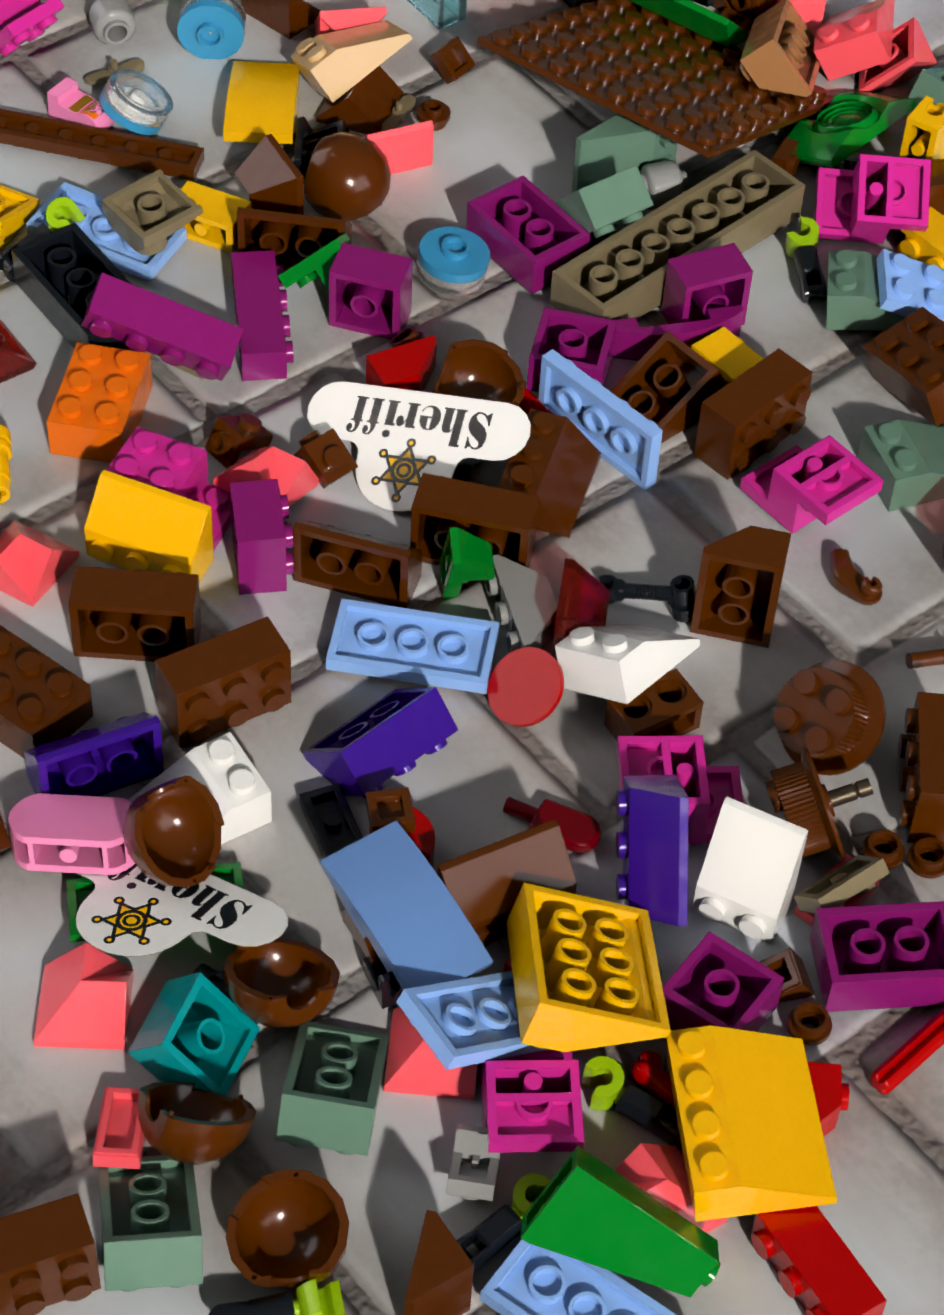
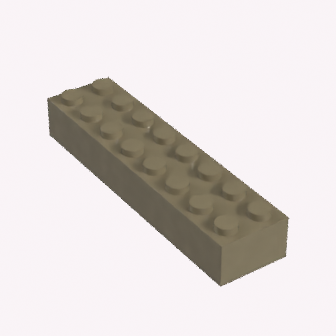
[550,149,805,320]

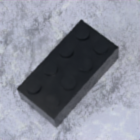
[11,223,131,350]

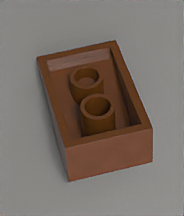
[610,331,727,443]

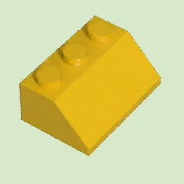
[84,470,214,582]

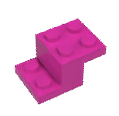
[0,0,65,58]
[814,154,931,244]
[106,427,231,550]
[740,435,884,534]
[617,735,744,844]
[481,1049,584,1153]

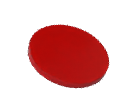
[487,647,564,727]

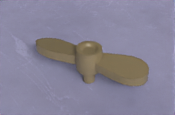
[85,59,145,85]
[381,95,416,131]

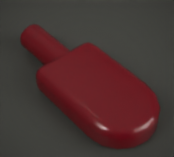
[503,797,601,853]

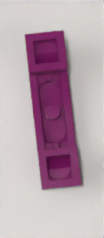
[612,305,744,361]

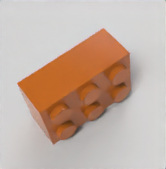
[46,342,153,463]

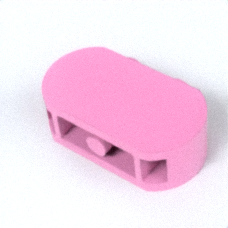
[8,793,135,875]

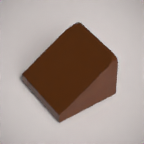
[760,947,814,1003]

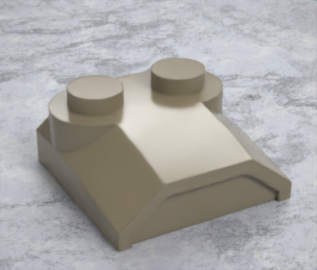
[101,169,203,255]

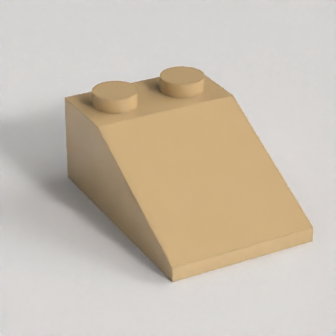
[290,20,413,103]

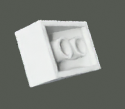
[555,625,700,704]
[128,732,272,844]
[692,796,808,944]

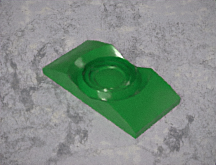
[787,91,916,168]

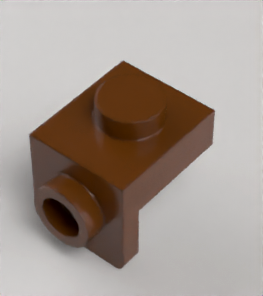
[205,413,273,468]
[294,428,358,489]

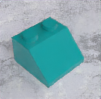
[128,972,260,1095]

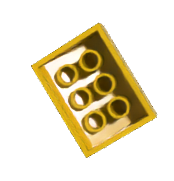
[506,883,671,1052]
[666,1025,837,1222]

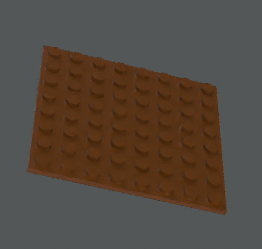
[477,0,834,159]

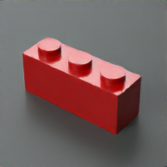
[751,1206,887,1315]

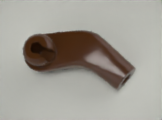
[830,548,882,605]

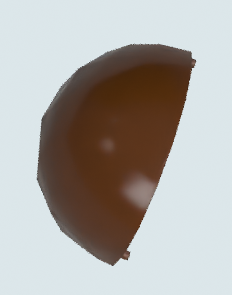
[304,132,391,222]
[432,339,526,406]
[123,776,225,887]
[223,938,340,1027]
[138,1082,256,1165]
[226,1169,349,1289]

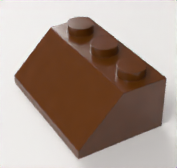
[237,207,352,275]
[498,408,601,538]
[293,521,422,608]
[690,526,791,648]
[437,819,577,947]

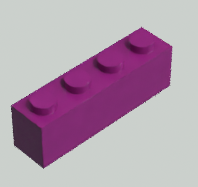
[231,250,294,381]
[81,273,243,381]

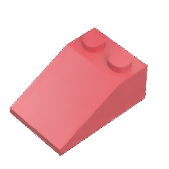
[813,0,895,81]

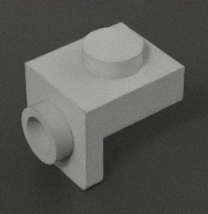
[446,1124,501,1201]

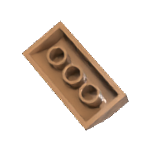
[740,0,820,97]

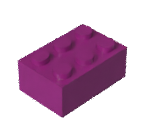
[466,175,590,294]
[809,901,944,1012]

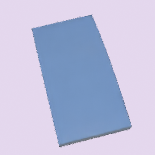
[319,820,494,990]

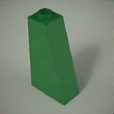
[521,1146,720,1298]

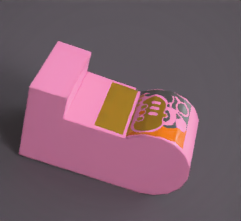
[47,77,115,129]

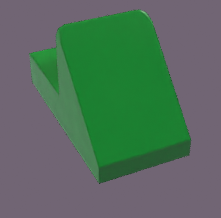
[278,233,350,292]
[439,527,495,598]

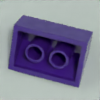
[302,687,458,798]
[24,712,164,796]
[616,775,689,926]

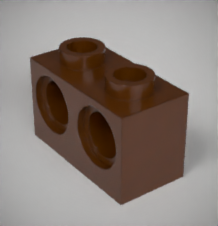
[604,668,704,741]

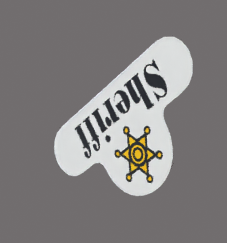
[307,381,531,512]
[76,863,288,957]

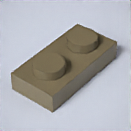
[793,855,890,913]

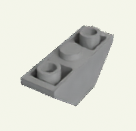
[484,554,559,653]

